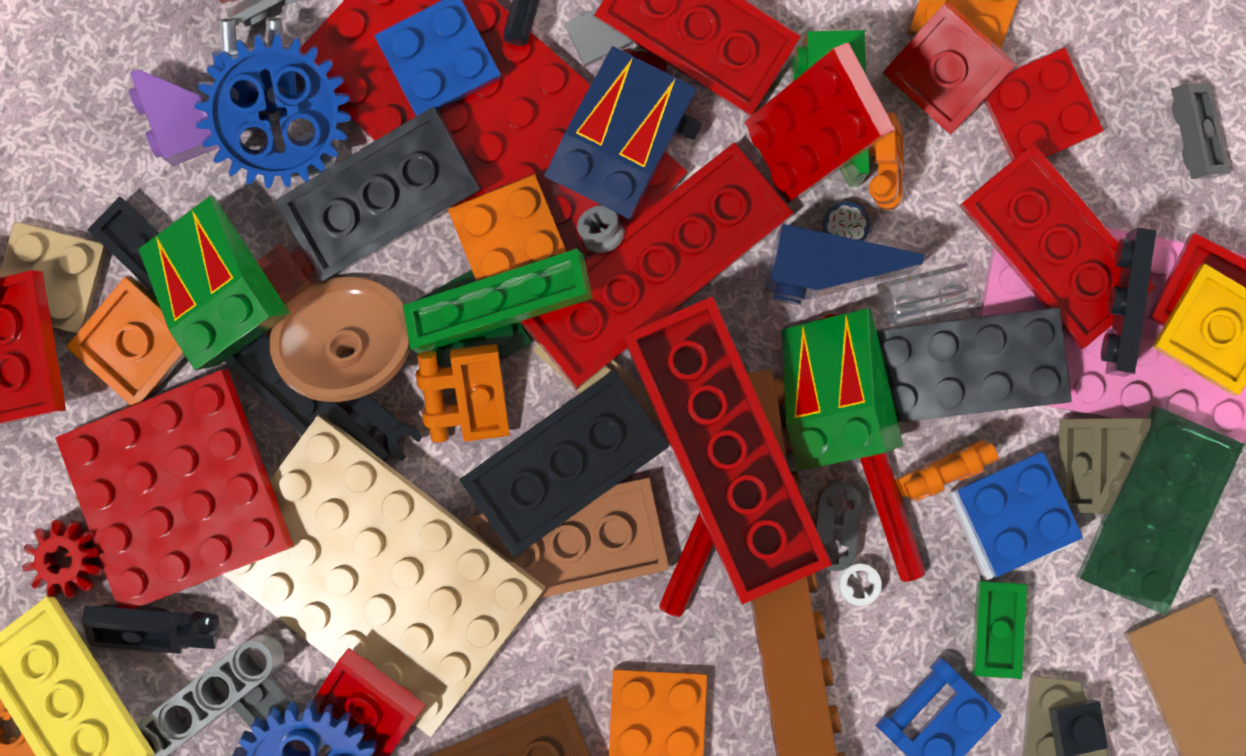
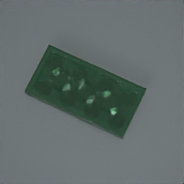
[1077,405,1244,616]

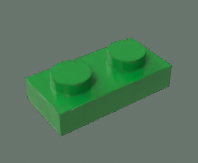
[972,581,1027,679]

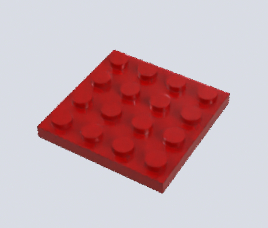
[55,369,294,609]

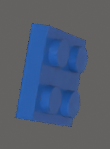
[374,0,502,116]
[954,451,1083,577]

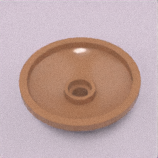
[270,277,410,402]

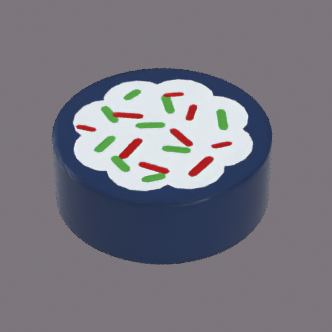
[822,202,870,241]

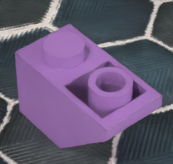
[129,69,219,166]

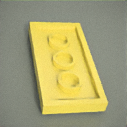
[0,596,155,756]

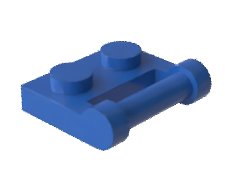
[875,657,1002,756]

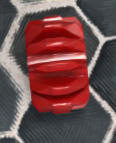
[22,520,104,600]

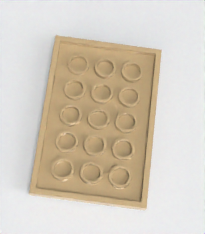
[224,414,546,738]

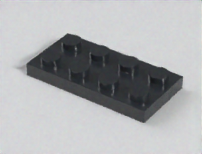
[274,107,483,282]
[876,306,1072,422]
[459,369,670,558]

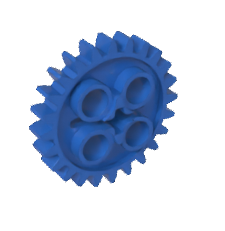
[194,33,351,189]
[232,700,378,756]

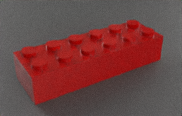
[623,296,832,605]

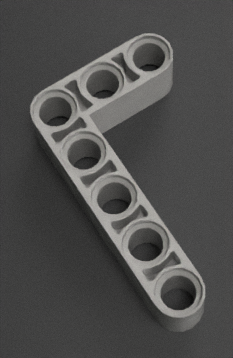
[137,635,284,756]

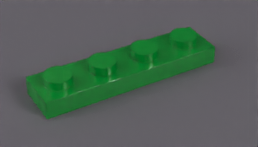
[402,249,593,354]

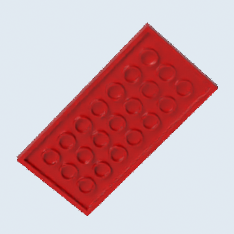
[299,0,688,260]

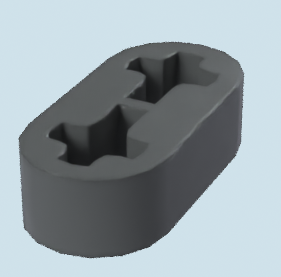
[815,482,861,571]

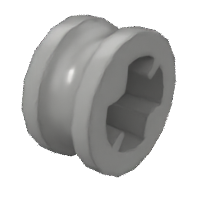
[577,205,624,253]

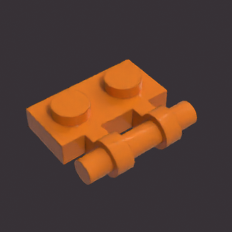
[868,113,904,211]
[415,344,510,443]
[895,439,999,501]

